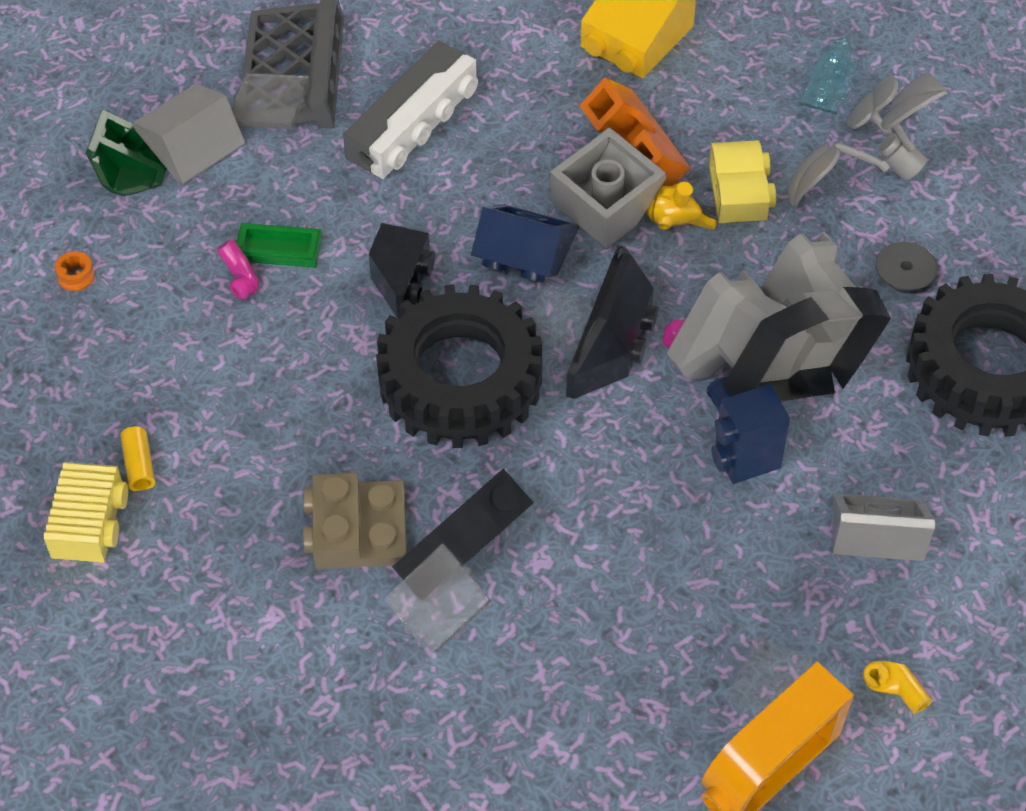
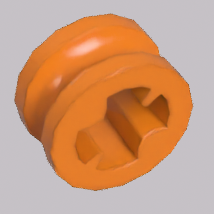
[54,251,95,291]

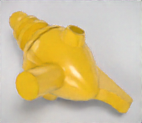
[646,182,717,230]

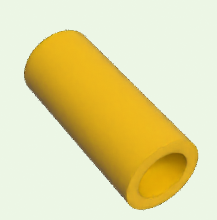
[120,426,155,492]

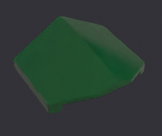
[85,109,167,196]

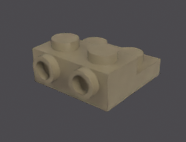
[303,472,407,569]

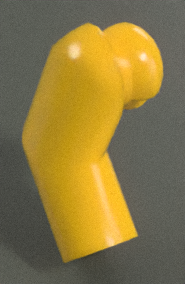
[863,661,933,714]

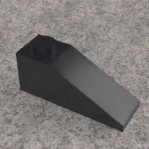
[392,468,534,600]

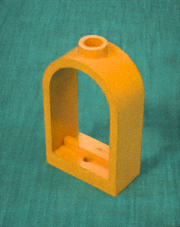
[701,661,854,811]

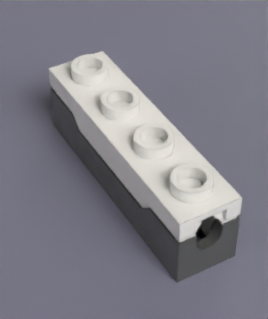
[343,40,478,179]

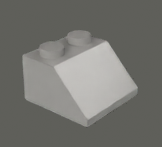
[550,127,666,249]

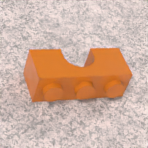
[579,77,690,186]

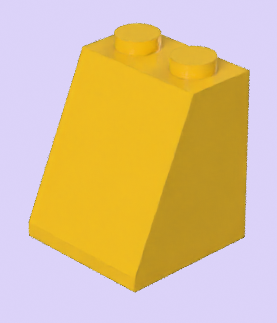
[580,0,696,78]

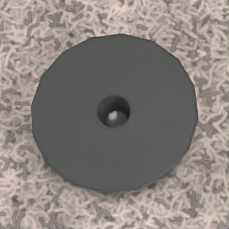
[875,242,938,291]

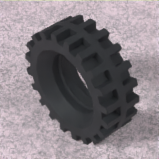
[906,274,1026,437]
[376,284,542,448]

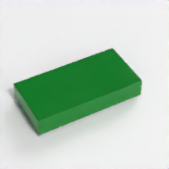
[236,223,322,268]

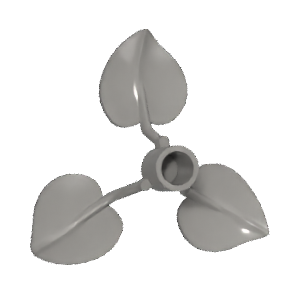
[788,73,948,209]

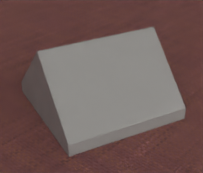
[133,83,245,185]
[832,493,935,561]

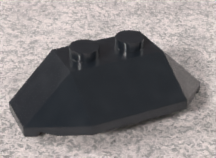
[566,245,659,399]

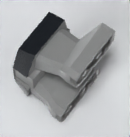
[667,232,891,401]

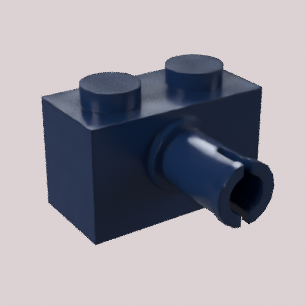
[706,377,790,484]

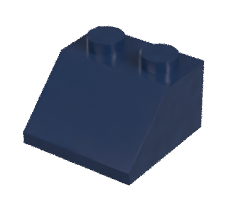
[471,204,579,282]

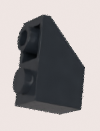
[369,223,435,319]

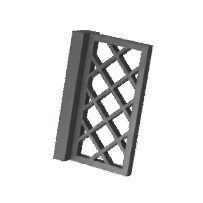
[237,0,344,128]

